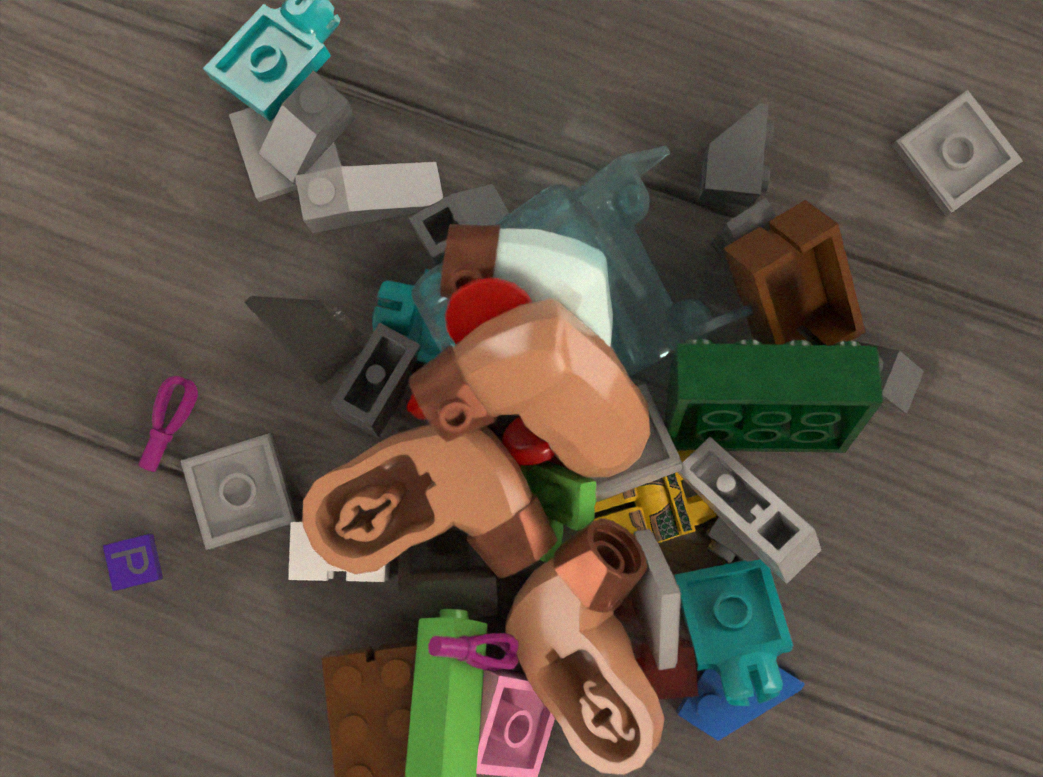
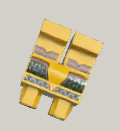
[594,450,717,543]

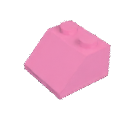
[477,668,555,777]

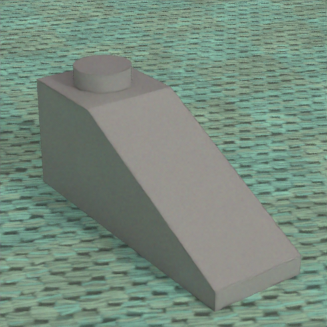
[295,162,443,233]
[677,437,821,584]

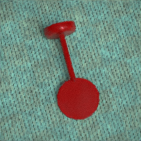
[445,278,555,465]

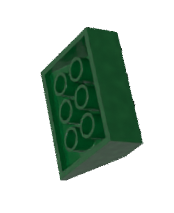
[664,339,883,453]

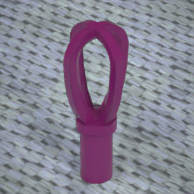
[138,376,198,472]
[428,633,519,671]

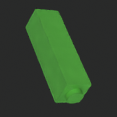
[405,609,487,777]

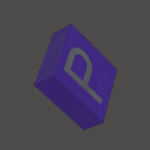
[103,534,163,591]

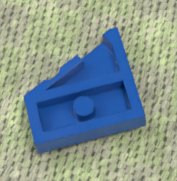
[676,667,805,741]

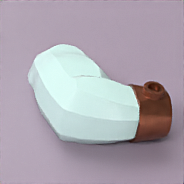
[440,224,613,347]

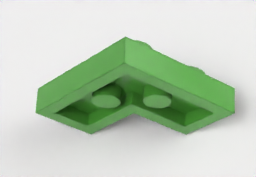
[521,461,596,562]

